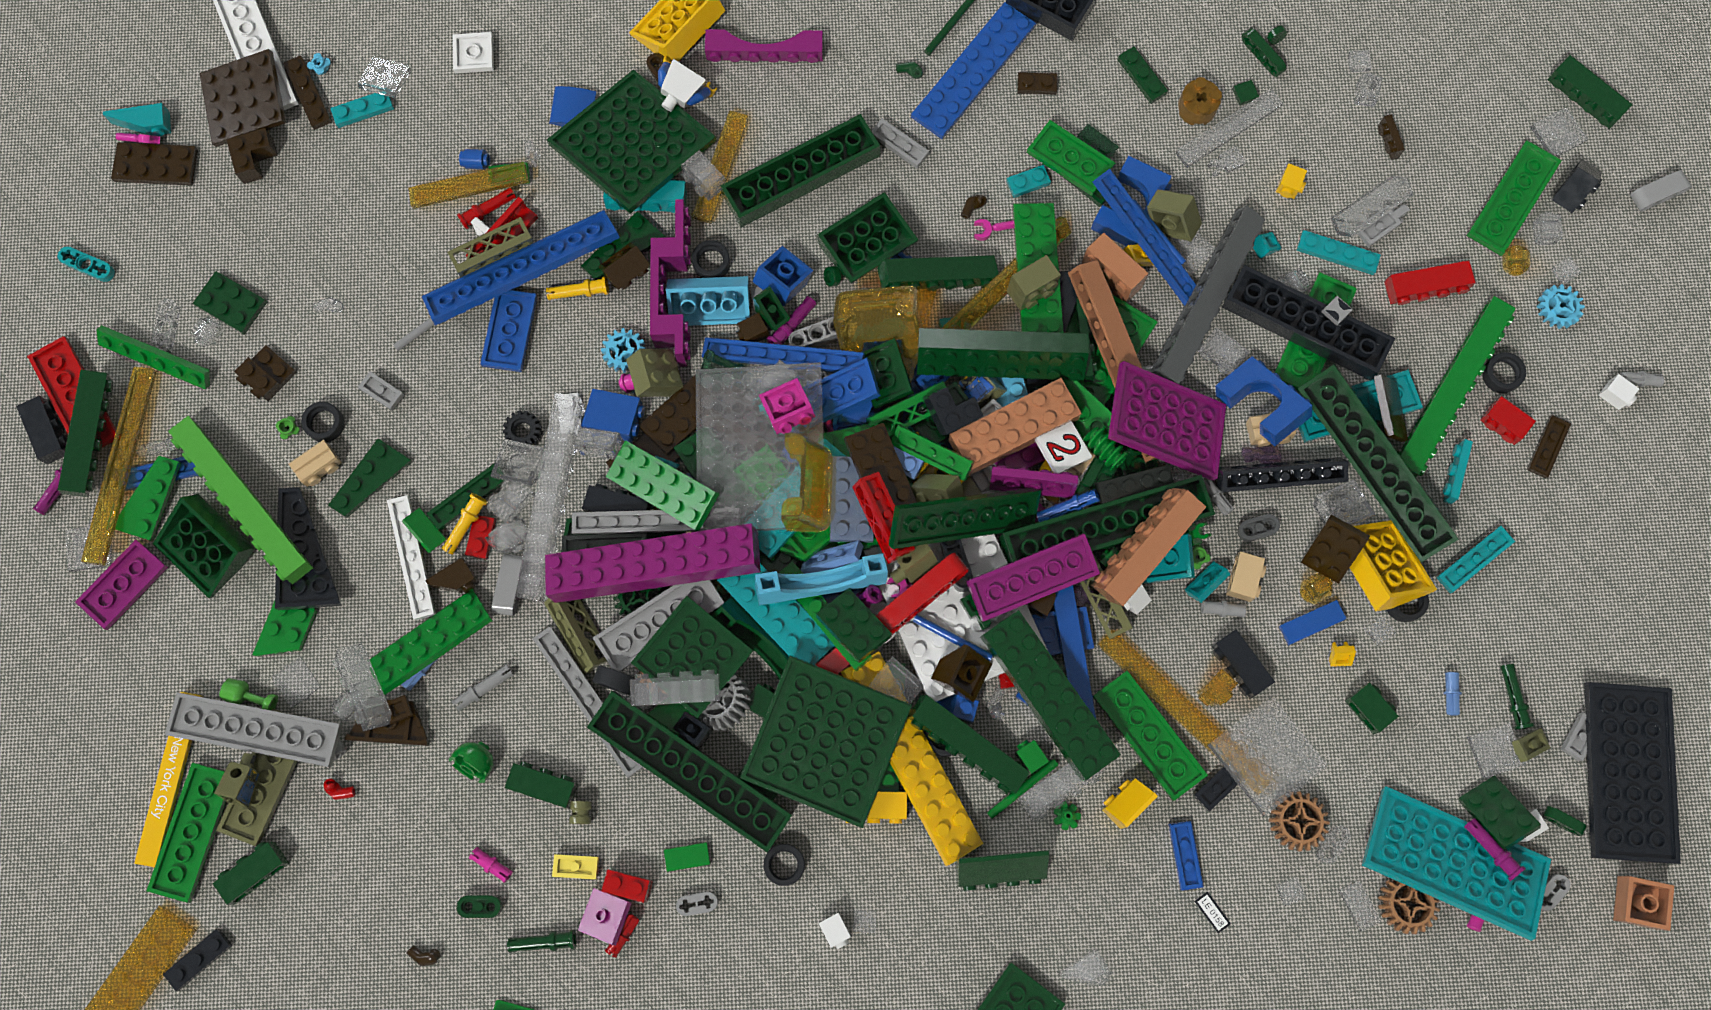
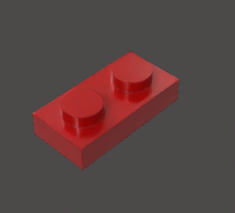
[465,515,496,560]

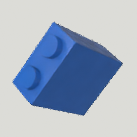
[581,389,645,443]

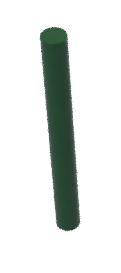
[924,0,975,56]

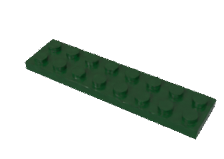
[889,488,1041,549]

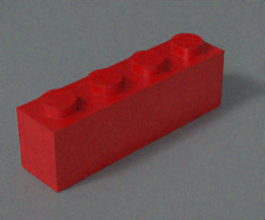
[1384,260,1476,305]

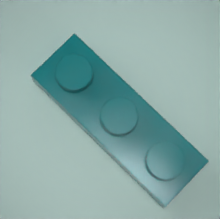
[330,89,394,128]
[1443,439,1473,504]

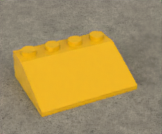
[629,0,726,62]
[1350,520,1437,611]

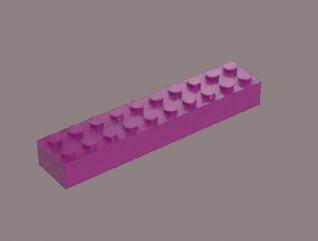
[545,523,761,603]

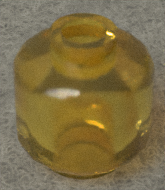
[1502,245,1531,276]
[1300,573,1333,604]

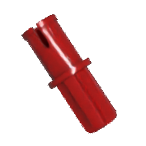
[605,914,639,958]

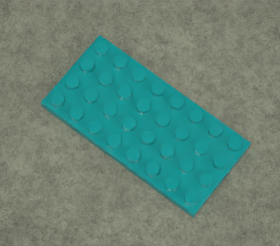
[1362,786,1551,941]

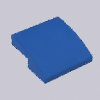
[549,86,596,127]

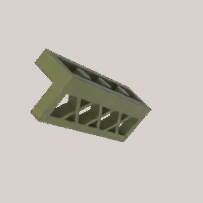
[447,217,533,278]
[1080,553,1132,640]
[544,598,607,675]

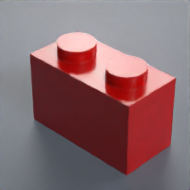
[1480,396,1536,445]
[601,869,653,903]

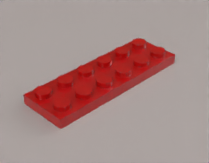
[27,336,120,448]

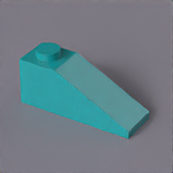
[103,103,171,136]

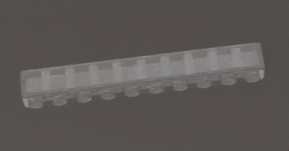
[515,393,585,603]

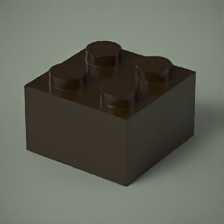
[598,242,650,290]

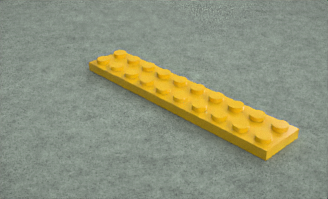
[841,651,984,866]

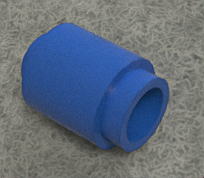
[459,149,490,170]

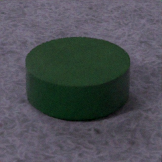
[1267,26,1288,45]
[823,266,841,287]

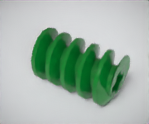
[1083,426,1129,472]

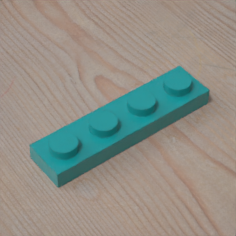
[1296,230,1381,275]
[1436,526,1516,594]

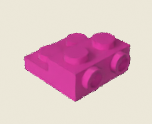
[759,378,815,434]

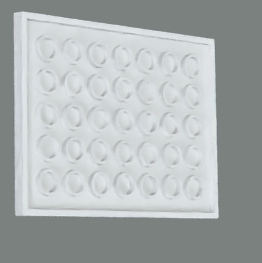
[863,534,1047,702]

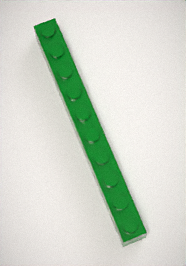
[1399,296,1516,477]

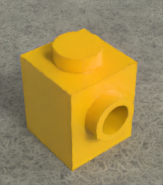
[1276,163,1307,199]

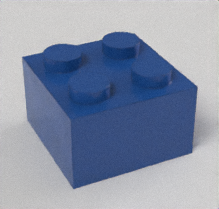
[752,246,814,307]

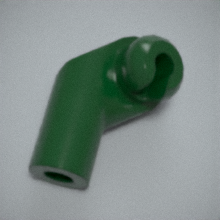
[896,61,923,79]

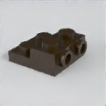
[234,345,297,402]

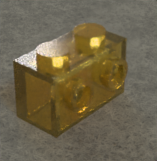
[1196,669,1238,707]

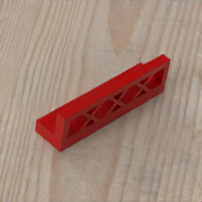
[465,197,538,258]
[852,472,915,564]

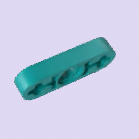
[57,247,115,282]

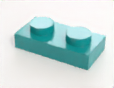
[1006,165,1051,198]
[1184,561,1231,603]

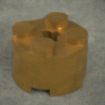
[1178,77,1222,125]

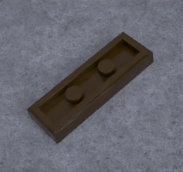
[1526,415,1571,479]

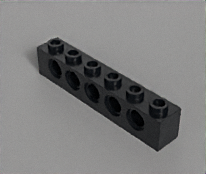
[1217,457,1349,492]

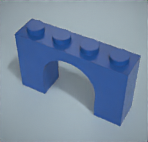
[1091,155,1172,246]
[1215,356,1312,446]

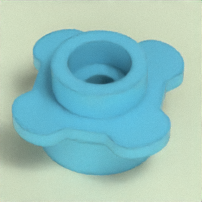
[307,53,331,75]

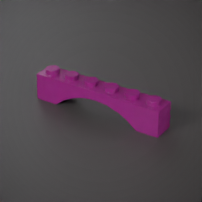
[705,29,823,63]

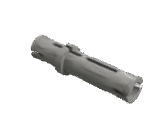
[452,664,514,712]

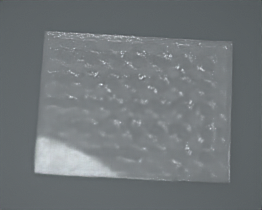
[696,362,827,532]

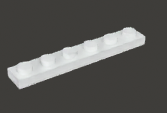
[387,495,436,621]

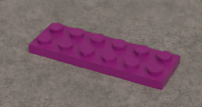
[966,534,1100,622]

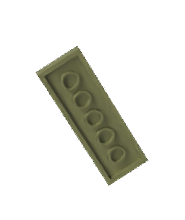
[216,708,297,847]

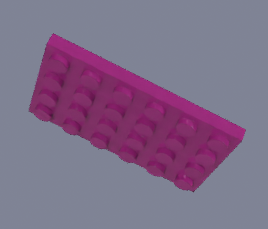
[1108,361,1226,481]

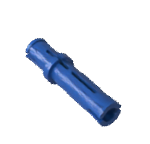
[1037,488,1100,522]

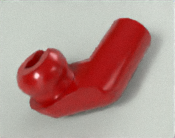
[323,778,356,800]

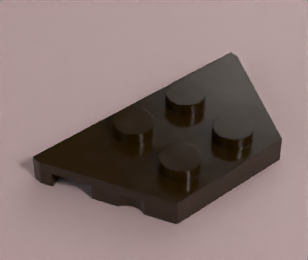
[344,698,429,746]

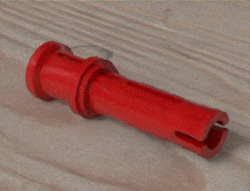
[456,187,516,230]

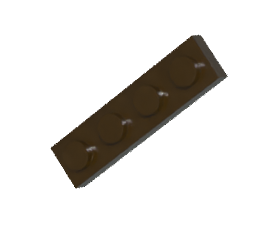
[283,55,332,130]

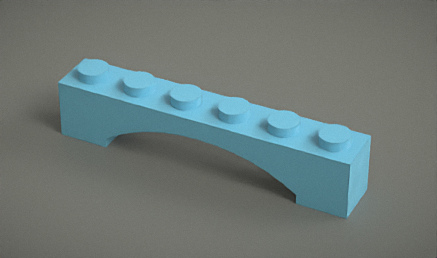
[755,553,888,605]

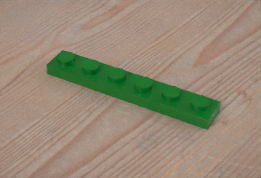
[96,325,210,390]
[779,561,873,671]

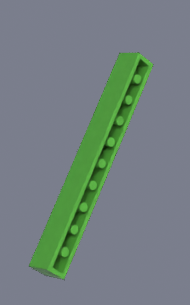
[168,416,313,584]

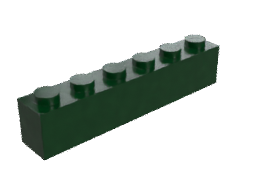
[877,255,1000,292]
[58,370,113,497]
[907,695,1030,795]

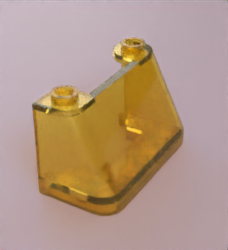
[833,286,922,352]
[781,433,833,532]

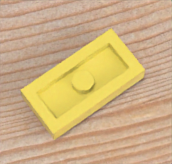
[552,854,599,879]

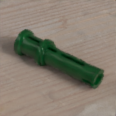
[1500,664,1535,730]
[507,929,577,953]

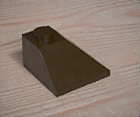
[931,645,992,702]

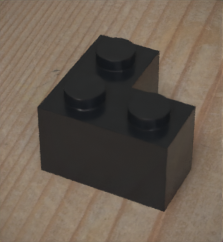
[1552,159,1602,213]
[923,387,984,435]

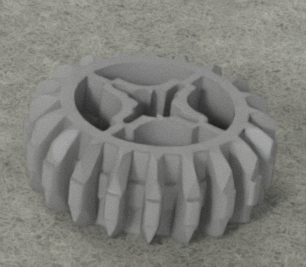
[698,675,752,731]

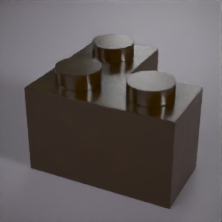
[226,128,278,184]

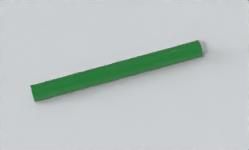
[987,759,1058,819]

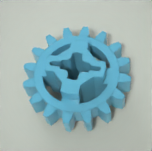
[1537,284,1585,329]
[601,328,646,373]

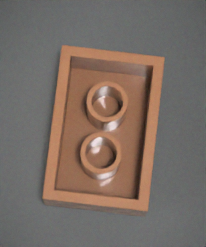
[1082,233,1149,303]

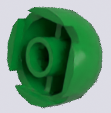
[449,742,494,783]

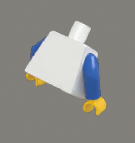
[658,56,717,112]

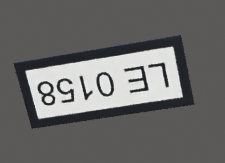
[1195,892,1231,933]

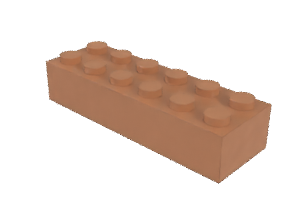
[948,378,1082,476]
[1091,488,1206,606]

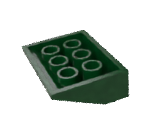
[817,192,918,284]
[153,494,255,599]
[955,850,1049,891]

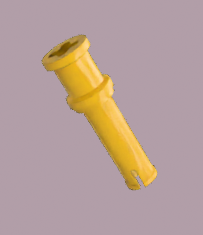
[546,276,609,300]
[442,493,488,555]

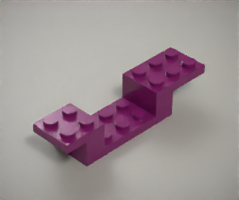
[650,199,691,367]

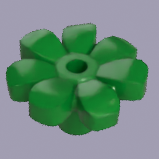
[1053,802,1081,831]

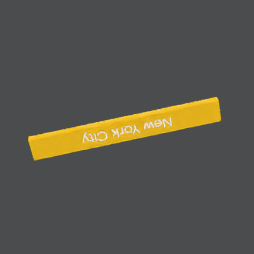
[134,692,204,867]

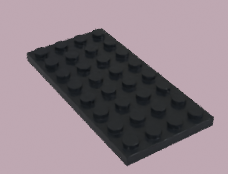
[1584,682,1681,864]

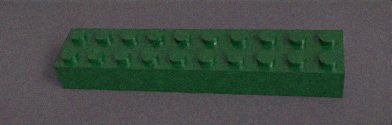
[1298,364,1459,562]
[999,475,1215,564]
[587,691,793,852]

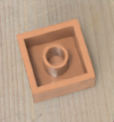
[1613,876,1675,931]

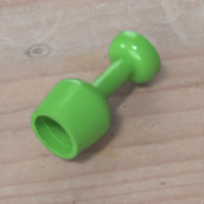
[219,678,278,710]

